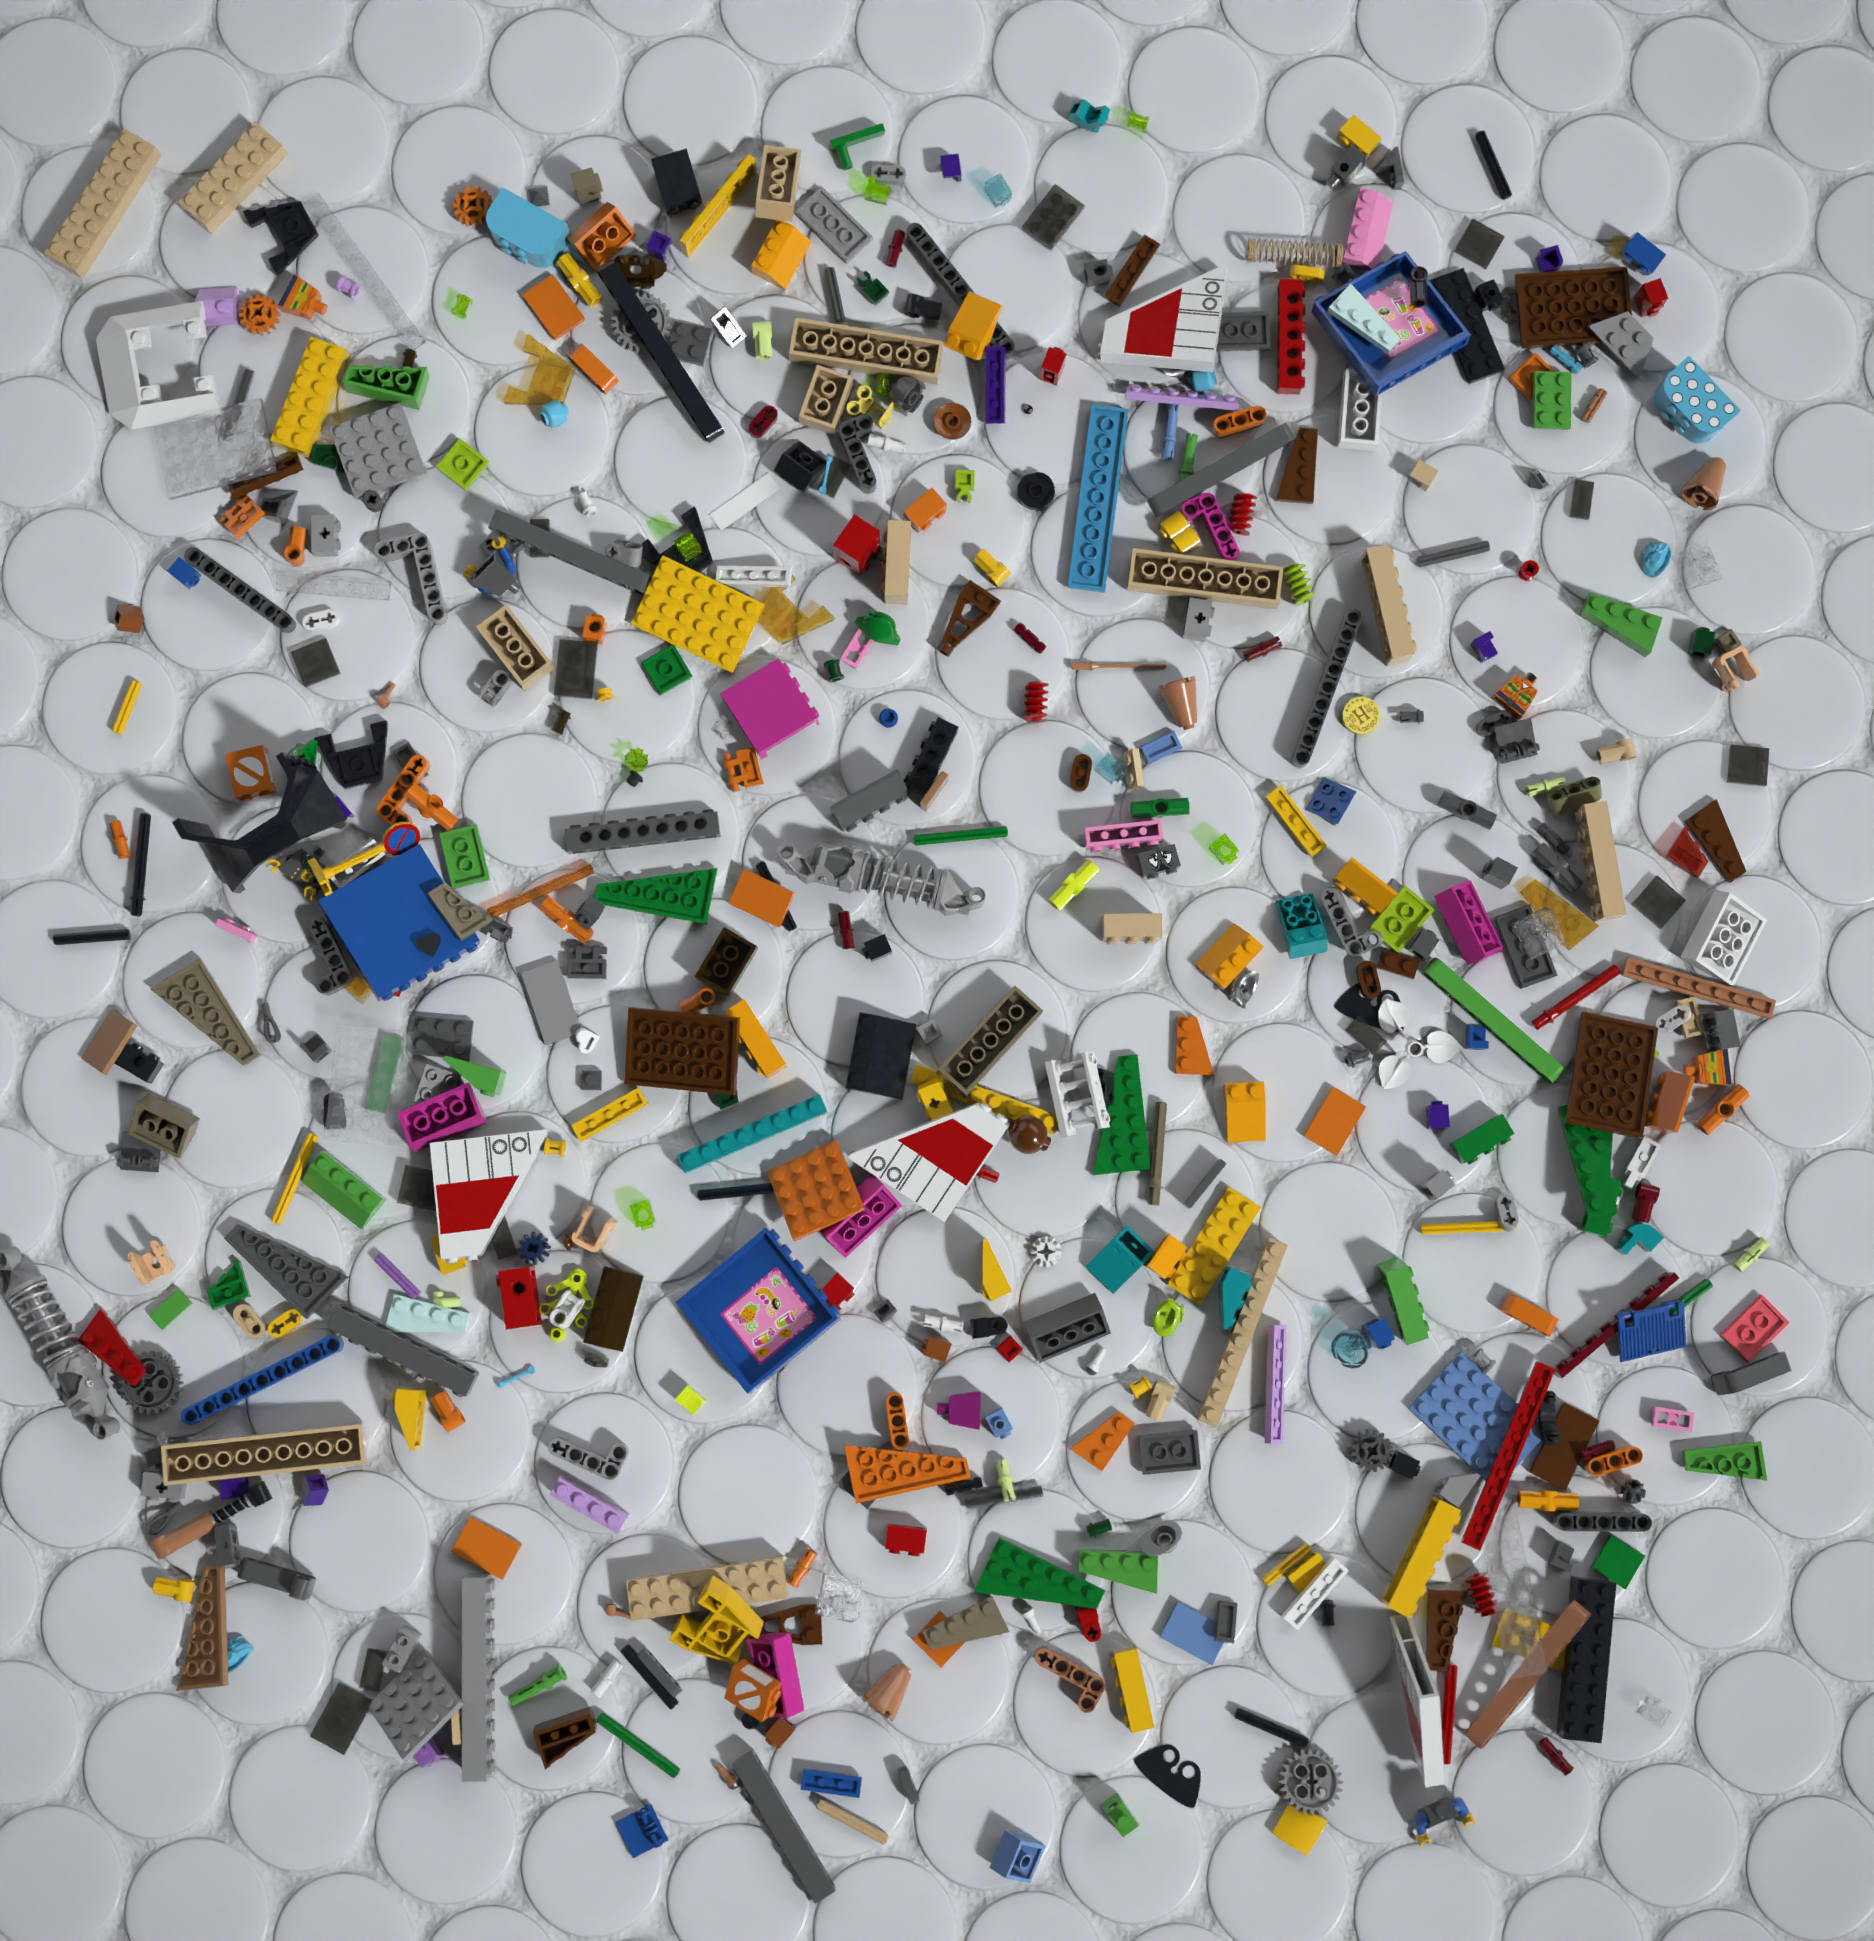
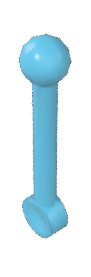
[819,456,833,494]
[497,1366,535,1388]

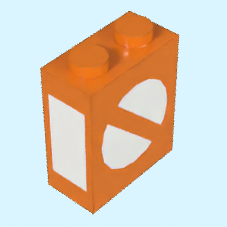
[225,745,277,802]
[724,1659,782,1722]

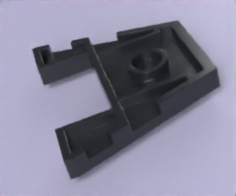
[243,201,319,276]
[641,506,713,573]
[314,720,388,789]

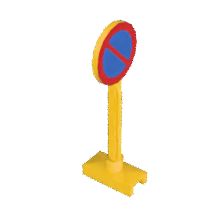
[308,822,420,896]

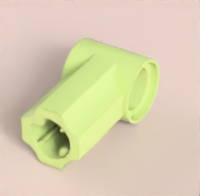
[752,321,772,360]

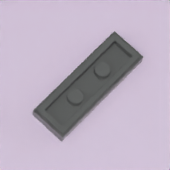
[1183,1159,1226,1208]

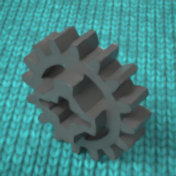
[1350,1429,1393,1472]

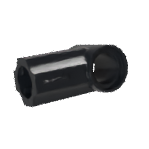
[1408,266,1428,308]
[904,294,943,320]

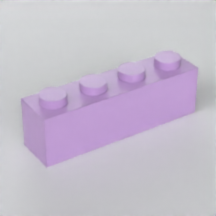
[549,1475,630,1534]

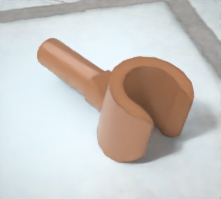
[377,683,396,709]
[606,1604,631,1619]

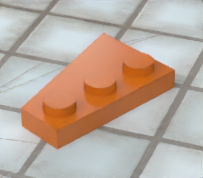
[1175,1016,1214,1076]

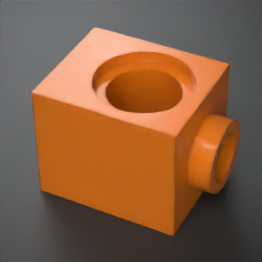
[582,614,607,645]

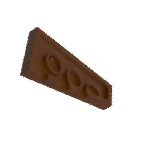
[1275,428,1318,504]
[1684,799,1747,883]

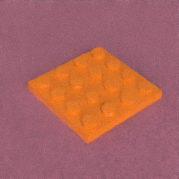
[767,1140,865,1241]

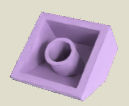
[195,287,239,326]

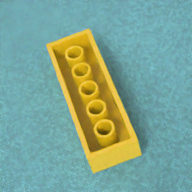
[270,336,350,459]
[1381,1496,1461,1618]

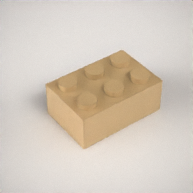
[798,365,853,435]
[1101,913,1162,945]

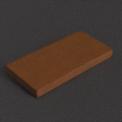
[1529,1402,1599,1491]

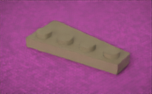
[921,1596,1009,1650]

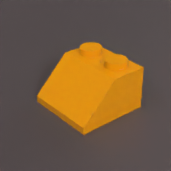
[1145,1234,1187,1279]

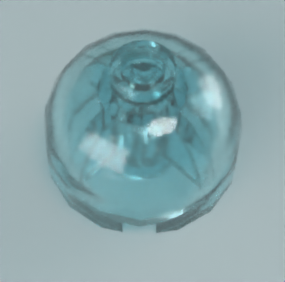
[1331,1328,1372,1369]

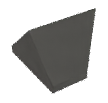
[260,491,298,525]

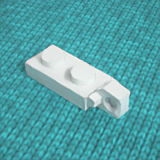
[1622,1136,1662,1189]

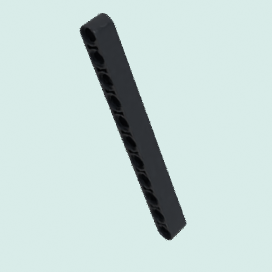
[596,259,725,443]

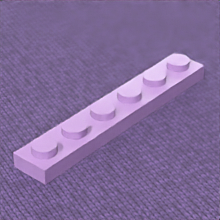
[1125,385,1239,411]
[1264,1325,1286,1444]

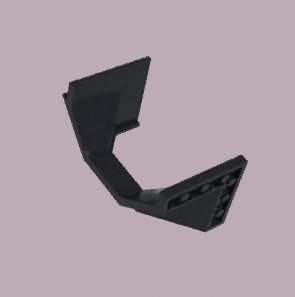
[172,752,347,893]

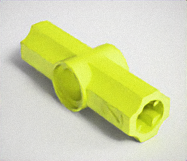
[1048,859,1100,911]

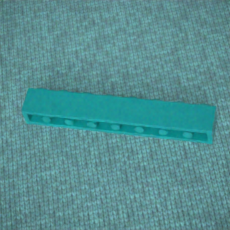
[677,1094,828,1174]

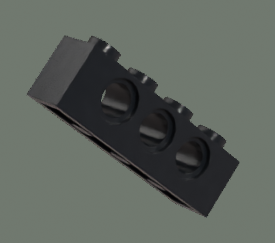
[904,717,959,797]

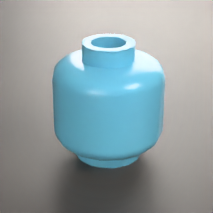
[1188,369,1217,392]
[539,400,569,428]

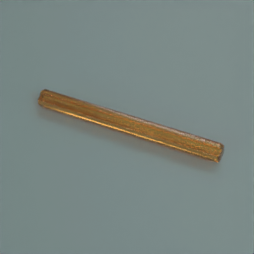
[487,864,594,918]

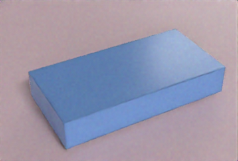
[1140,731,1182,765]

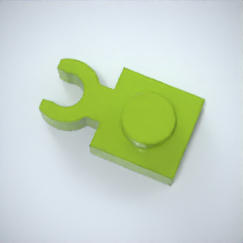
[955,470,975,503]

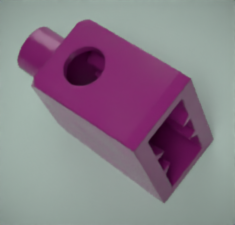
[937,1391,981,1430]

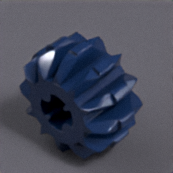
[517,1232,551,1265]

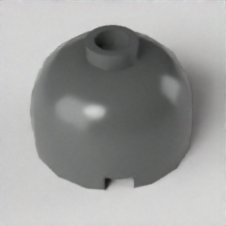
[889,376,926,416]

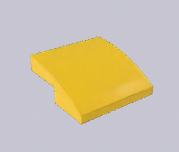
[1272,1804,1328,1856]

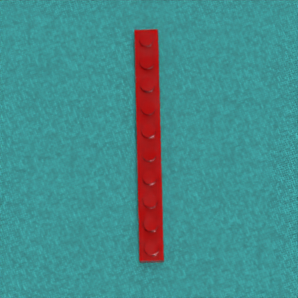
[1461,1361,1556,1551]

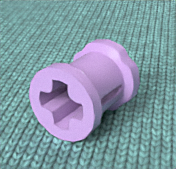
[336,275,361,299]

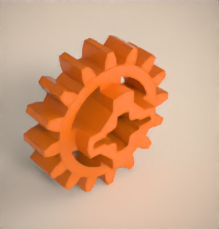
[452,185,493,227]
[238,294,281,336]

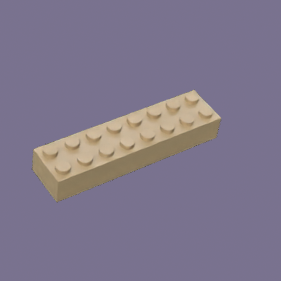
[44,128,161,279]
[789,317,944,385]
[1127,548,1284,609]
[626,1556,789,1621]

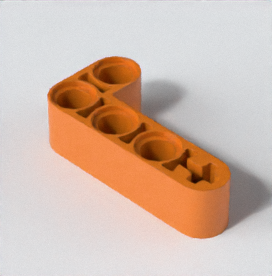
[376,755,430,825]

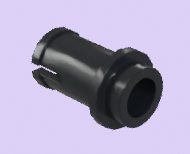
[1320,1600,1335,1626]

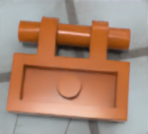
[219,494,266,539]
[723,747,764,792]

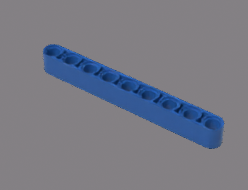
[181,1335,344,1425]

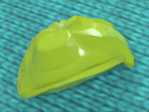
[1152,1298,1184,1337]

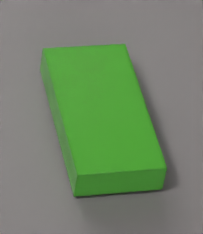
[149,1289,192,1330]

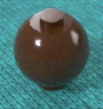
[1008,1115,1051,1154]

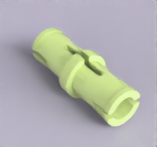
[1526,776,1567,797]
[1733,1237,1770,1272]
[995,1460,1016,1502]

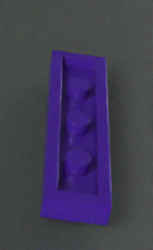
[986,346,1006,424]

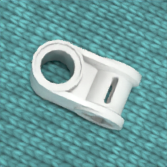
[550,1290,585,1329]

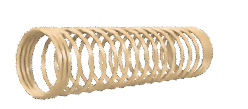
[1247,238,1343,268]

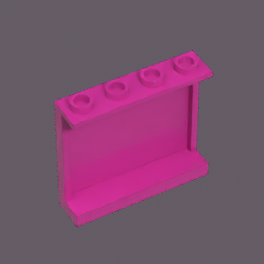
[720,658,820,760]

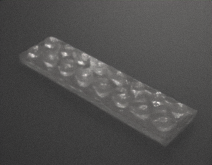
[1482,1513,1548,1679]

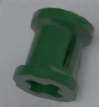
[824,659,845,683]

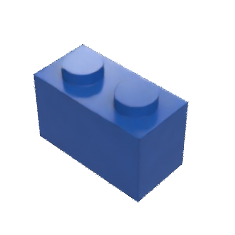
[1619,232,1666,276]
[1361,1317,1395,1350]

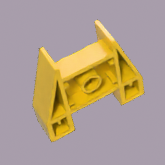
[669,1576,764,1665]

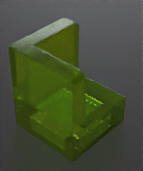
[864,175,891,205]

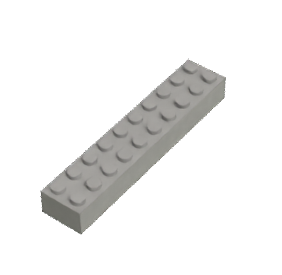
[462,1573,496,1782]

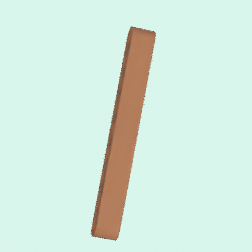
[1465,1600,1591,1749]

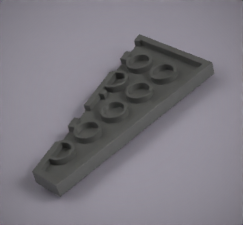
[224,1224,349,1319]

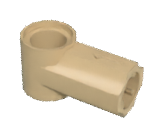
[1596,738,1637,764]
[1145,1379,1175,1422]

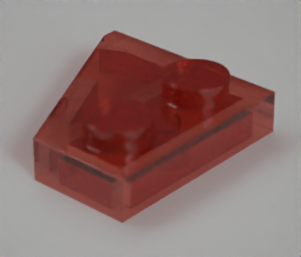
[1664,827,1709,878]

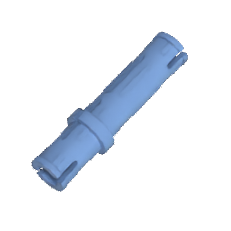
[1161,403,1179,461]

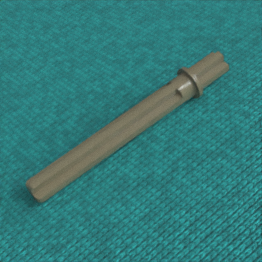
[1147,1102,1167,1206]

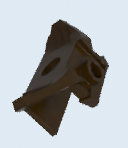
[613,254,667,289]

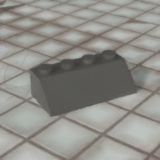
[830,769,909,832]
[1023,1293,1111,1363]

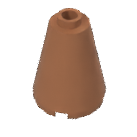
[1682,457,1726,511]
[1158,676,1197,730]
[861,1663,912,1721]

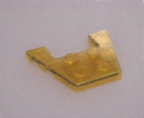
[503,334,576,405]
[758,566,835,645]

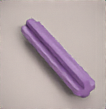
[374,1253,421,1299]

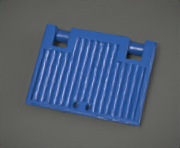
[1617,1299,1686,1362]

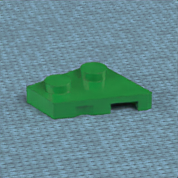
[207,1260,251,1310]

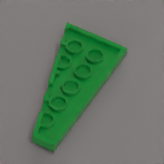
[594,868,718,925]
[1093,1054,1150,1175]
[1558,1105,1613,1218]

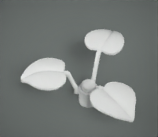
[1378,999,1462,1089]

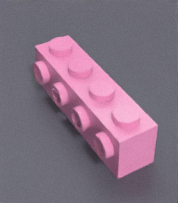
[1084,820,1163,852]

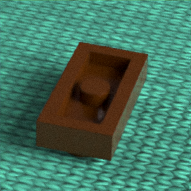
[1376,950,1419,980]

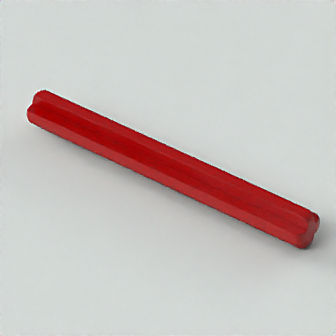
[1442,1664,1458,1764]

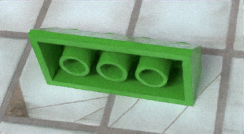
[302,1151,387,1230]

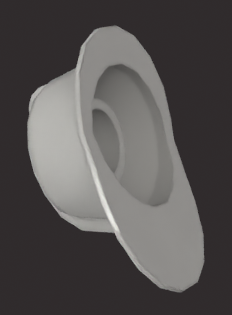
[1139,1520,1182,1556]

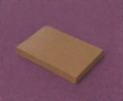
[81,1009,138,1075]

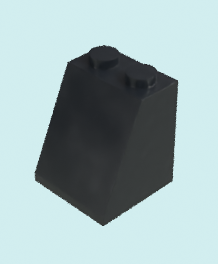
[651,148,702,215]

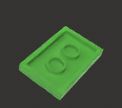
[1532,371,1571,430]
[439,824,491,889]

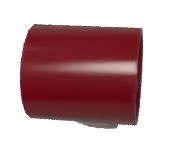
[1631,1182,1660,1223]

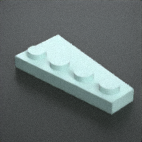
[1327,283,1400,354]

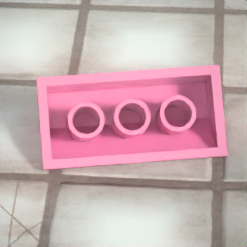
[1341,187,1393,271]

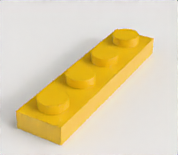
[1265,785,1327,857]
[571,1087,649,1142]

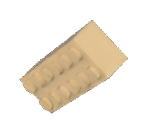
[179,121,287,234]
[1361,544,1416,666]
[1574,801,1627,922]

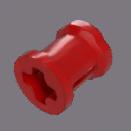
[1518,560,1539,581]

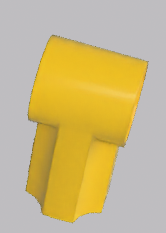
[973,548,1011,587]
[153,1576,195,1602]

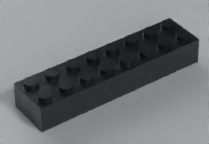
[1556,1576,1617,1743]

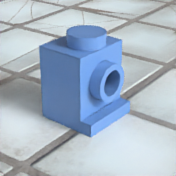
[985,1407,1013,1439]

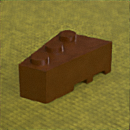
[533,1706,597,1770]

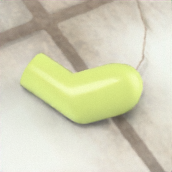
[432,1291,461,1308]

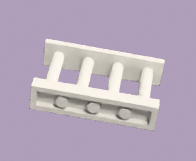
[1045,1051,1110,1138]

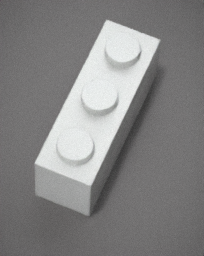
[330,837,385,888]

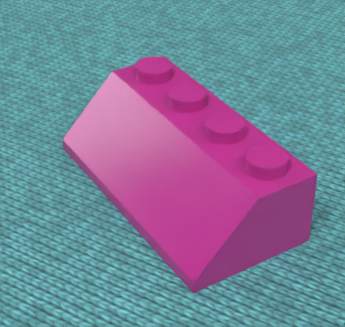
[1434,880,1504,965]
[397,1082,487,1153]
[820,1174,902,1258]
[747,1632,804,1718]

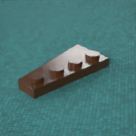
[1426,1589,1468,1671]

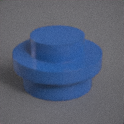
[879,709,898,728]

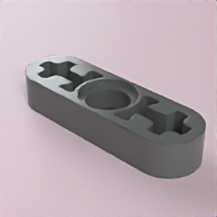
[637,1647,682,1697]

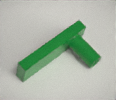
[830,123,885,171]

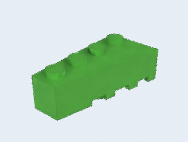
[343,366,430,410]
[1579,593,1663,657]
[1376,1257,1430,1345]
[1077,1549,1158,1594]

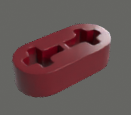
[749,405,778,438]

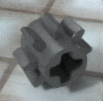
[1620,1479,1646,1504]

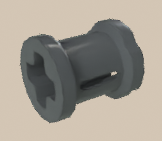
[1575,343,1599,369]
[363,491,384,512]

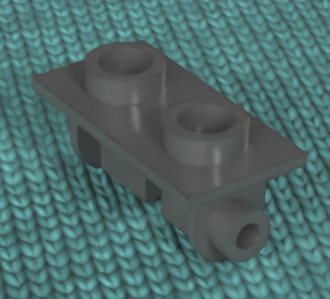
[479,911,513,943]

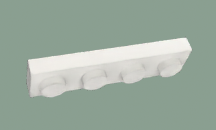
[716,566,792,587]
[1281,1556,1349,1630]

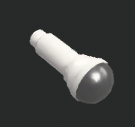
[1085,1347,1106,1375]
[1020,1605,1041,1634]

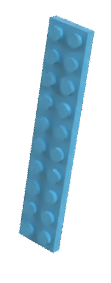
[1067,404,1129,593]

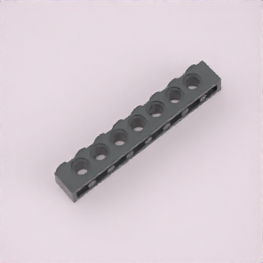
[565,809,721,855]

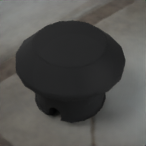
[627,771,643,787]

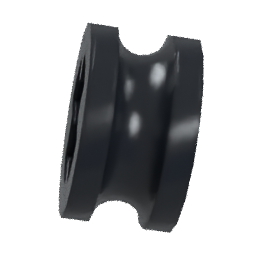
[741,1713,760,1729]

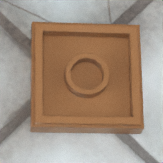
[921,771,948,812]

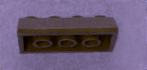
[583,1266,644,1352]

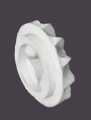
[1031,1236,1062,1267]

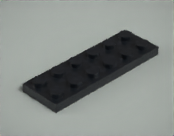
[1429,268,1505,384]

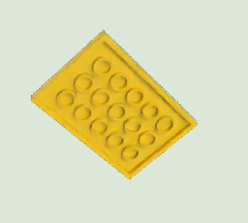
[631,555,765,673]

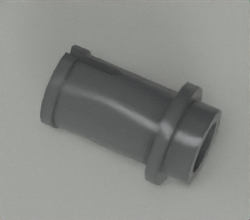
[1399,709,1424,724]
[1345,1049,1371,1068]

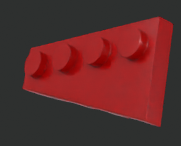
[77,1308,147,1386]

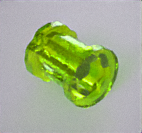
[1127,110,1150,133]
[451,294,473,319]
[873,373,892,396]

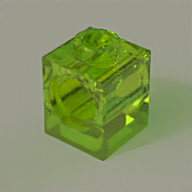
[674,531,702,562]
[1208,833,1239,865]
[629,1199,657,1230]

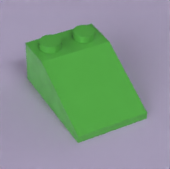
[444,1055,506,1097]

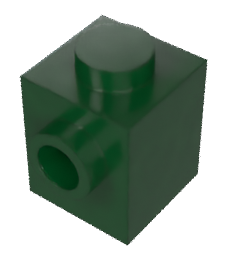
[1687,627,1717,658]

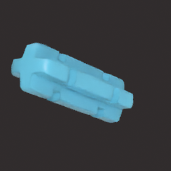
[1549,345,1583,374]

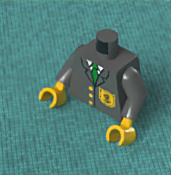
[266,845,326,901]

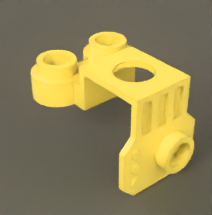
[847,385,894,429]

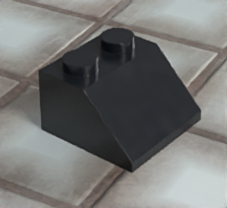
[774,441,826,492]

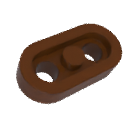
[1069,754,1092,792]
[1356,961,1381,999]

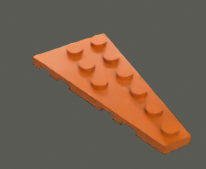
[844,1445,971,1503]

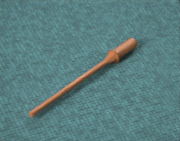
[1072,661,1166,671]

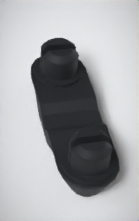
[1538,1390,1560,1446]

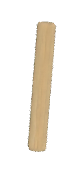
[816,1799,889,1845]

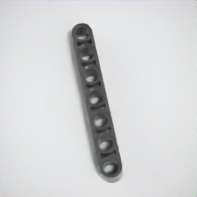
[184,547,296,633]

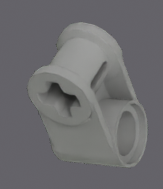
[605,539,643,567]
[478,670,512,707]

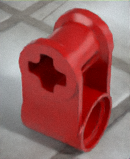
[1075,1606,1101,1642]

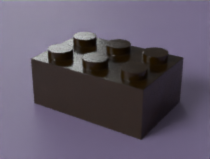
[694,927,758,998]

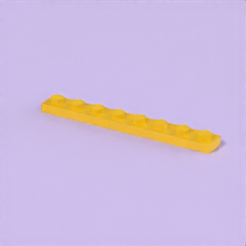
[910,1064,1058,1135]

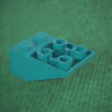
[1276,893,1328,959]
[1085,1225,1155,1294]
[1218,1266,1253,1330]

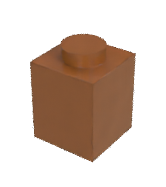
[921,1336,952,1362]
[764,1717,796,1748]

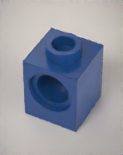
[167,557,201,589]

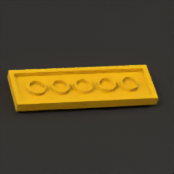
[680,154,757,258]
[1167,1186,1261,1306]

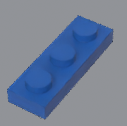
[800,1768,862,1798]

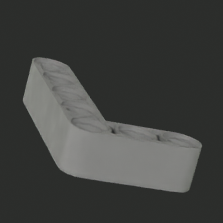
[374,532,448,625]

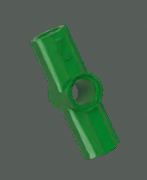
[1131,798,1190,819]

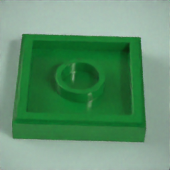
[641,644,693,696]
[1590,1534,1645,1590]

